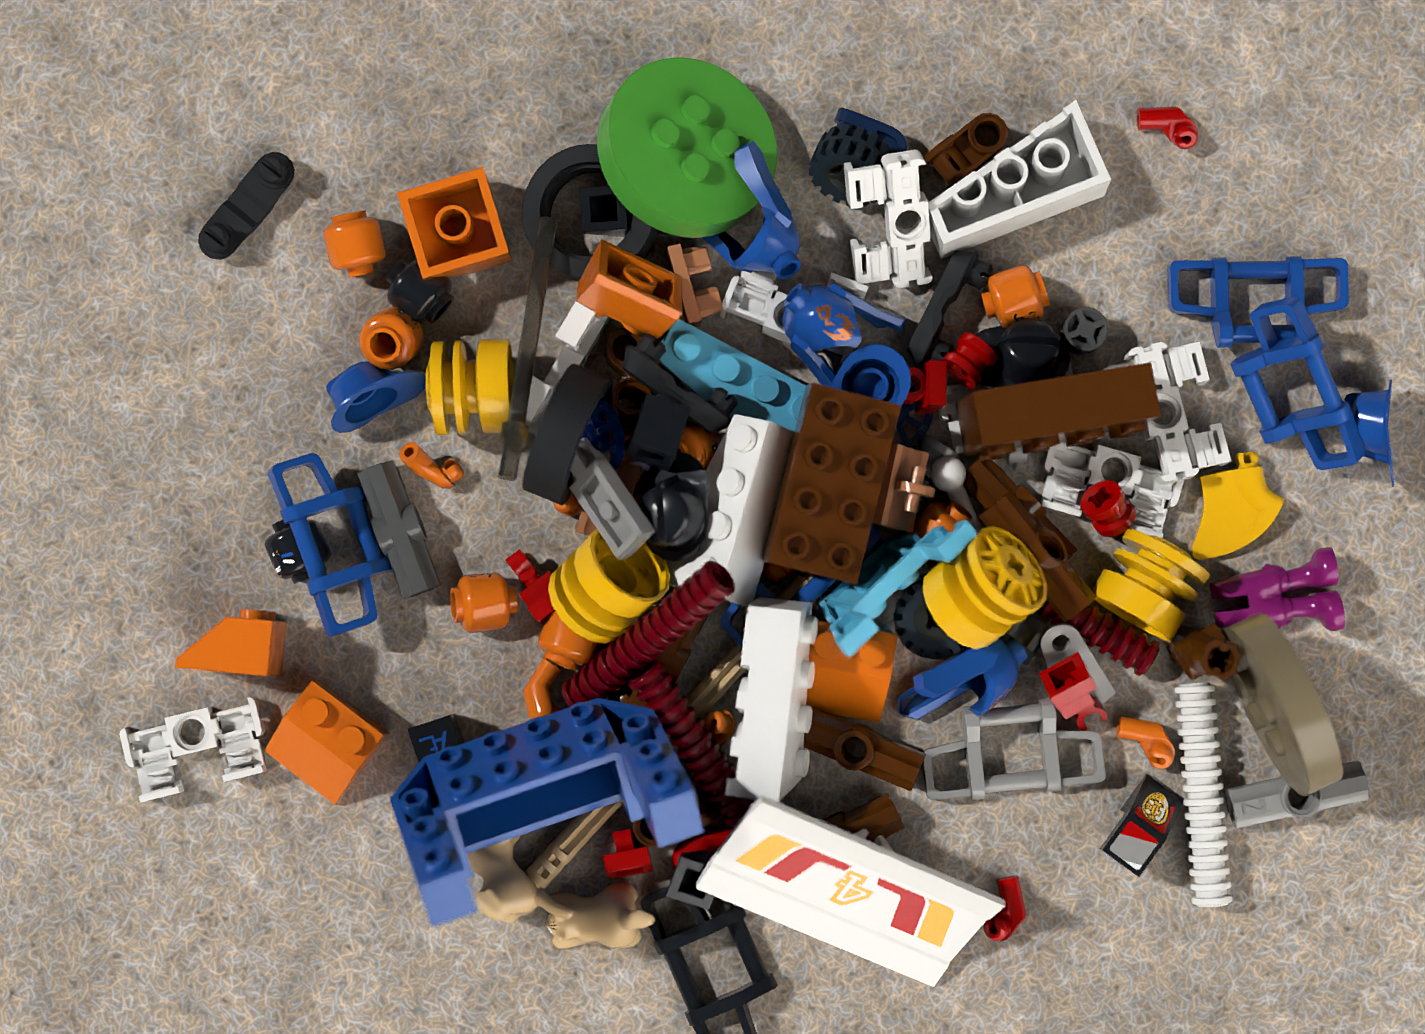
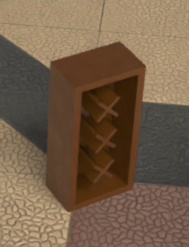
[955,362,1161,462]
[762,383,901,584]

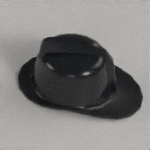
[976,318,1071,388]
[638,452,709,561]

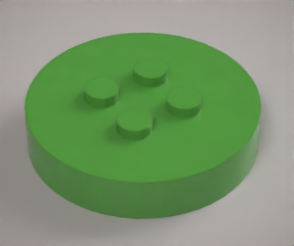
[597,57,777,238]

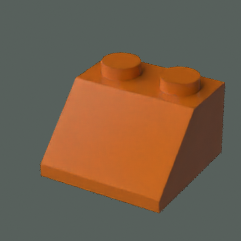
[397,167,513,280]
[576,239,682,339]
[175,609,287,676]
[806,621,898,723]
[264,679,390,805]

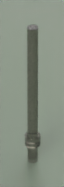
[498,217,557,481]

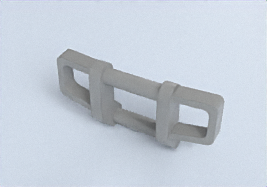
[923,697,1106,800]

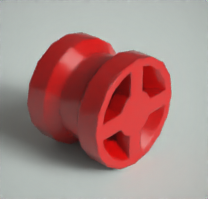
[941,332,998,389]
[1080,480,1136,537]

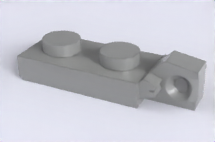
[570,438,655,560]

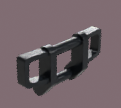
[640,886,778,1034]

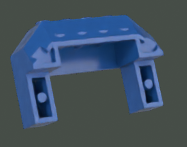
[389,698,703,927]

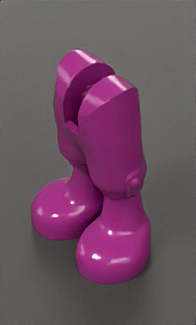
[1209,547,1345,631]

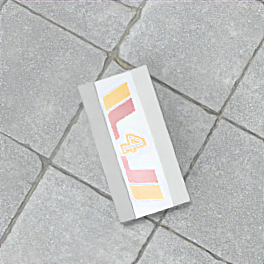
[696,796,1005,987]

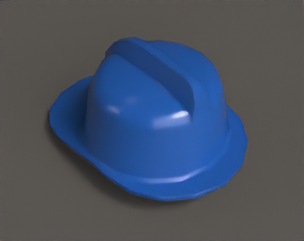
[830,344,911,406]
[326,361,426,433]
[1344,379,1394,487]

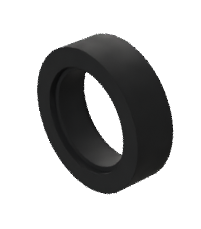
[522,144,659,281]
[522,364,613,505]

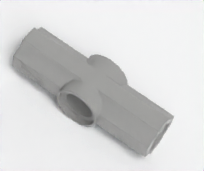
[1225,761,1369,828]

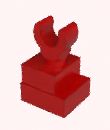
[506,549,555,625]
[1039,652,1107,731]

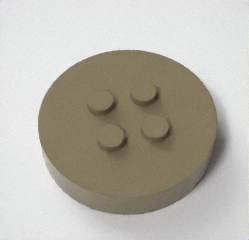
[1222,613,1343,796]

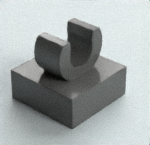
[999,614,1049,665]

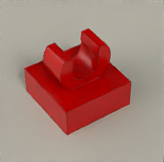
[903,360,947,414]
[603,829,654,880]

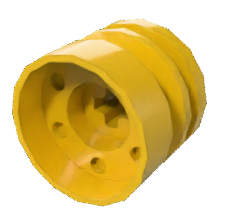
[426,338,515,436]
[923,526,1047,649]
[548,528,670,644]
[1092,528,1210,642]

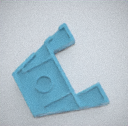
[818,520,978,657]

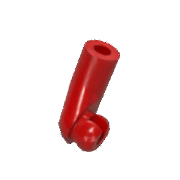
[1136,107,1199,150]
[671,828,731,870]
[984,875,1026,941]

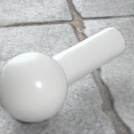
[931,456,981,531]

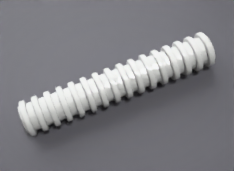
[1174,682,1233,907]

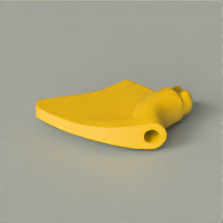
[1191,451,1284,560]

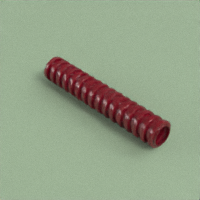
[562,561,735,707]
[1038,600,1160,676]
[628,661,758,830]

